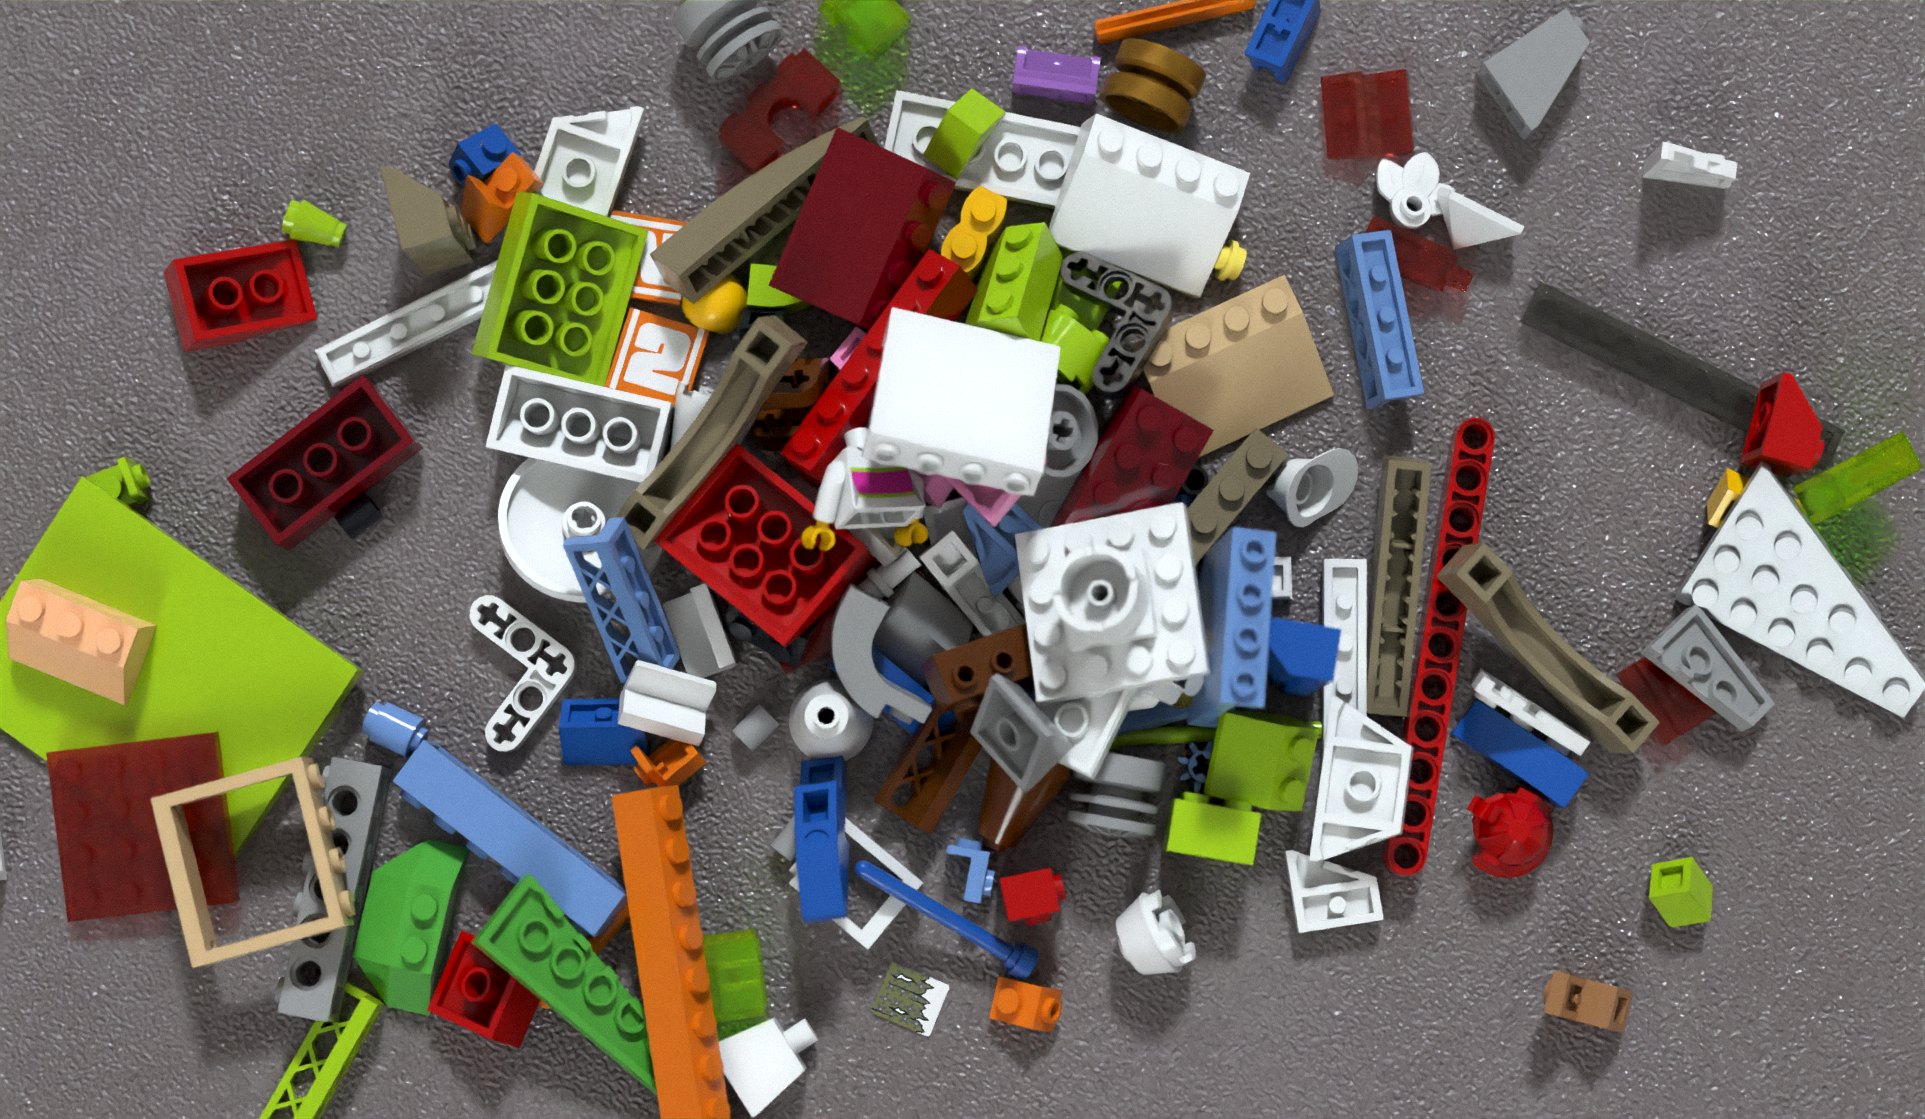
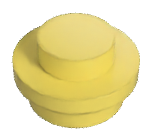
[1213,239,1247,281]

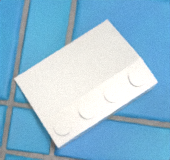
[1048,114,1250,298]

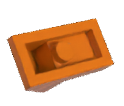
[461,152,544,243]

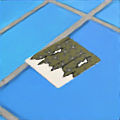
[871,962,949,1037]

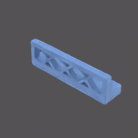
[1334,230,1424,409]
[563,517,681,683]

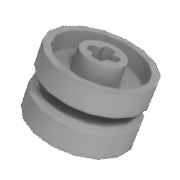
[1041,384,1098,478]

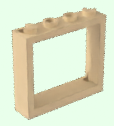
[150,757,356,968]

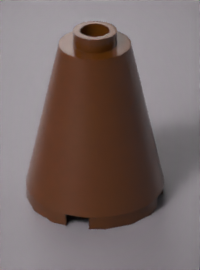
[977,756,1073,852]

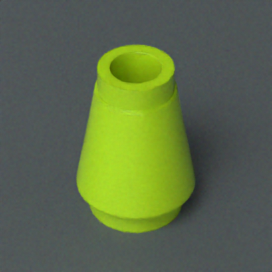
[281,200,348,248]

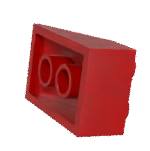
[163,239,317,352]

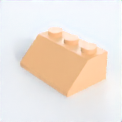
[6,579,157,705]

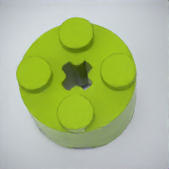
[1039,304,1110,396]

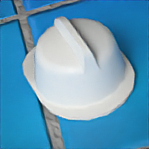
[1266,448,1358,528]

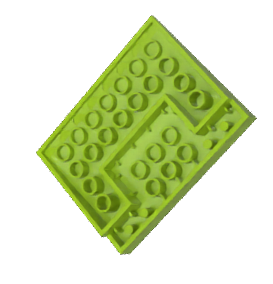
[0,476,365,882]

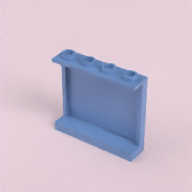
[1187,527,1276,728]

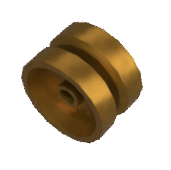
[1099,38,1207,134]

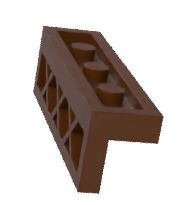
[874,700,982,835]

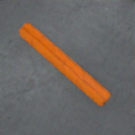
[1094,0,1256,44]

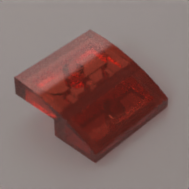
[1321,69,1415,160]

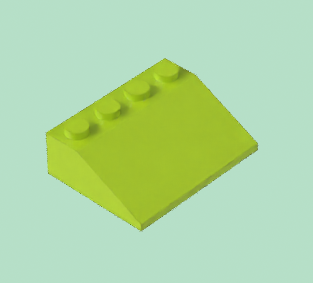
[471,192,649,387]

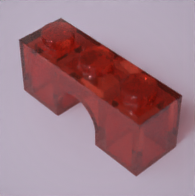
[717,48,842,175]

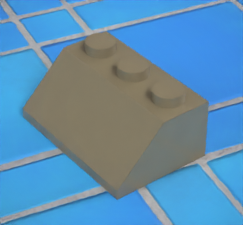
[380,166,477,276]

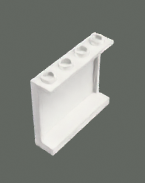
[861,307,1061,496]

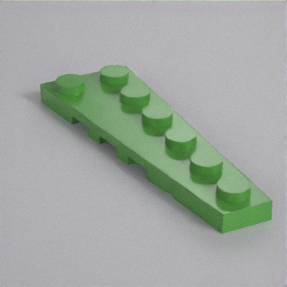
[472,874,658,1097]

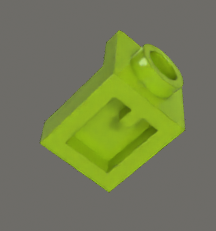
[86,456,151,507]

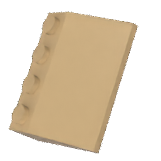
[1129,275,1334,458]

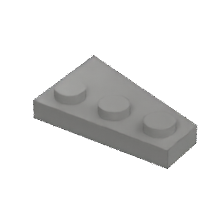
[1640,604,1775,731]

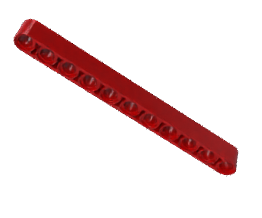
[1382,418,1495,875]

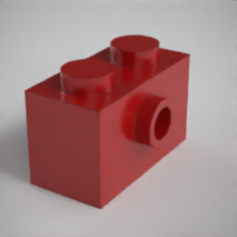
[999,868,1066,926]

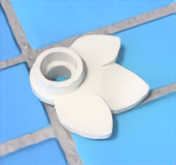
[1376,152,1455,229]

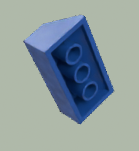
[1266,617,1342,698]

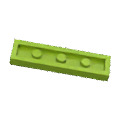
[259,981,385,1119]

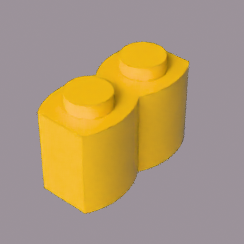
[941,185,1007,280]

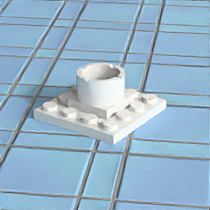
[1015,502,1211,705]

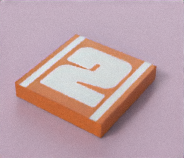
[610,210,688,307]
[605,307,711,407]

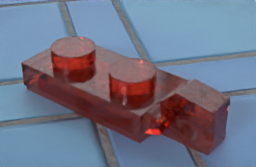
[1366,216,1474,293]

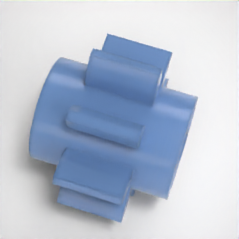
[1177,741,1213,793]

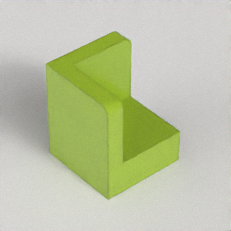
[1649,857,1713,927]

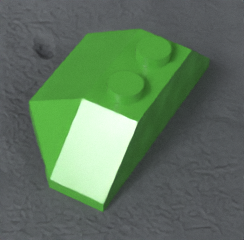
[353,839,470,1016]

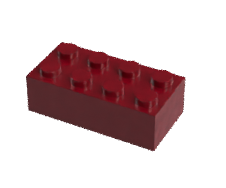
[226,375,423,551]
[1049,384,1214,528]

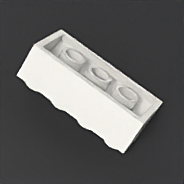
[485,364,675,483]

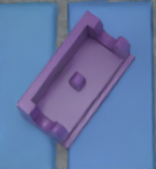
[1012,45,1101,105]

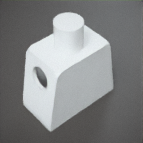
[718,1017,819,1118]

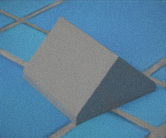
[872,571,974,687]
[970,673,1074,793]

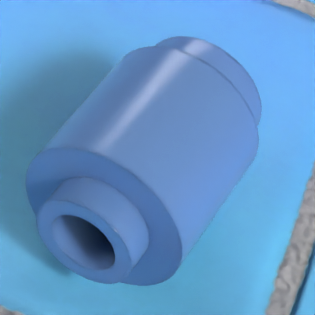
[362,702,429,758]

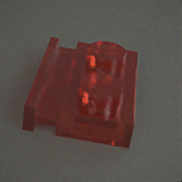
[1616,656,1717,746]

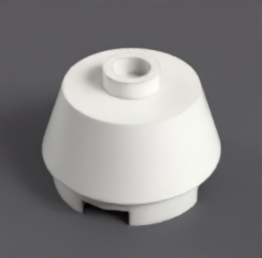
[1116,890,1196,975]

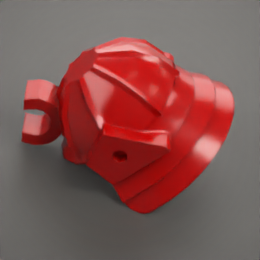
[1467,785,1553,878]

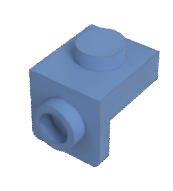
[946,838,995,903]

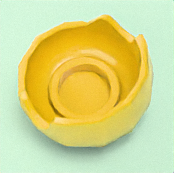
[682,274,748,334]

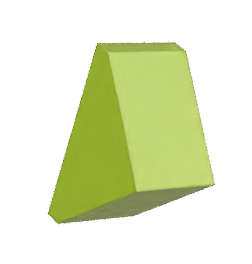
[923,88,1006,180]

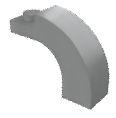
[831,582,932,724]

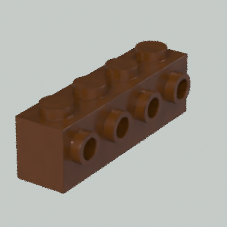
[921,623,1035,715]

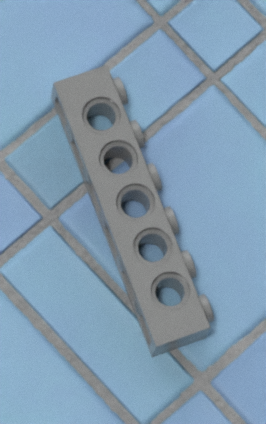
[275,757,392,1022]

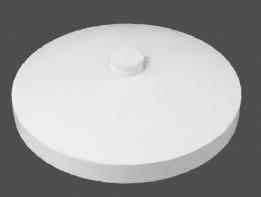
[498,458,664,602]

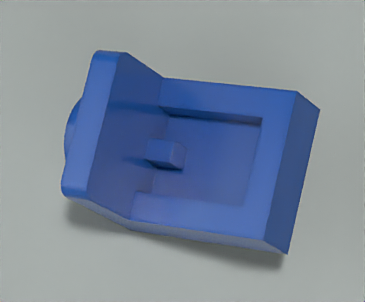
[448,123,521,186]

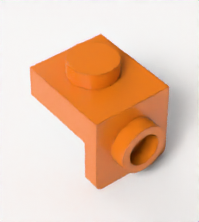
[630,739,707,787]
[989,976,1062,1032]

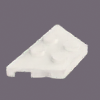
[534,106,646,217]
[1309,696,1414,862]

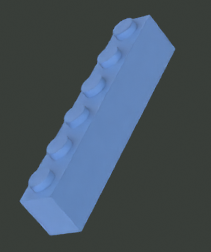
[393,740,628,938]

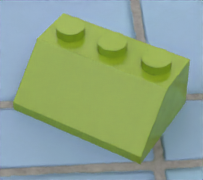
[965,222,1063,341]

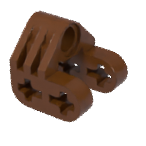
[750,358,836,451]

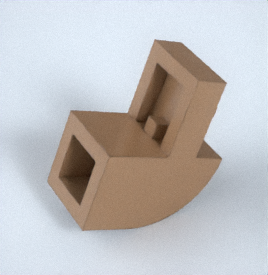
[1543,970,1633,1034]

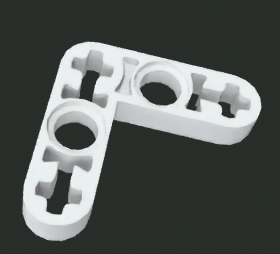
[470,595,577,752]

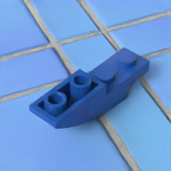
[794,755,849,923]

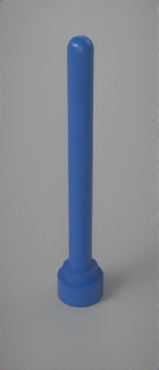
[855,860,1039,981]

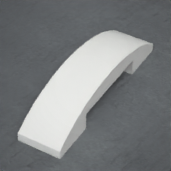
[918,529,1027,686]

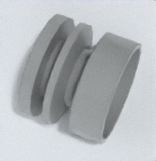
[672,0,784,83]
[1066,753,1167,838]

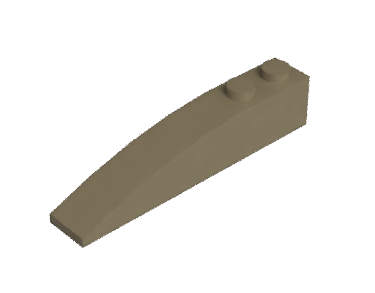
[650,116,878,304]
[1367,455,1432,717]

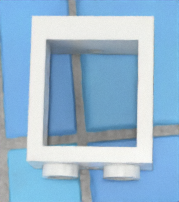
[789,817,924,949]

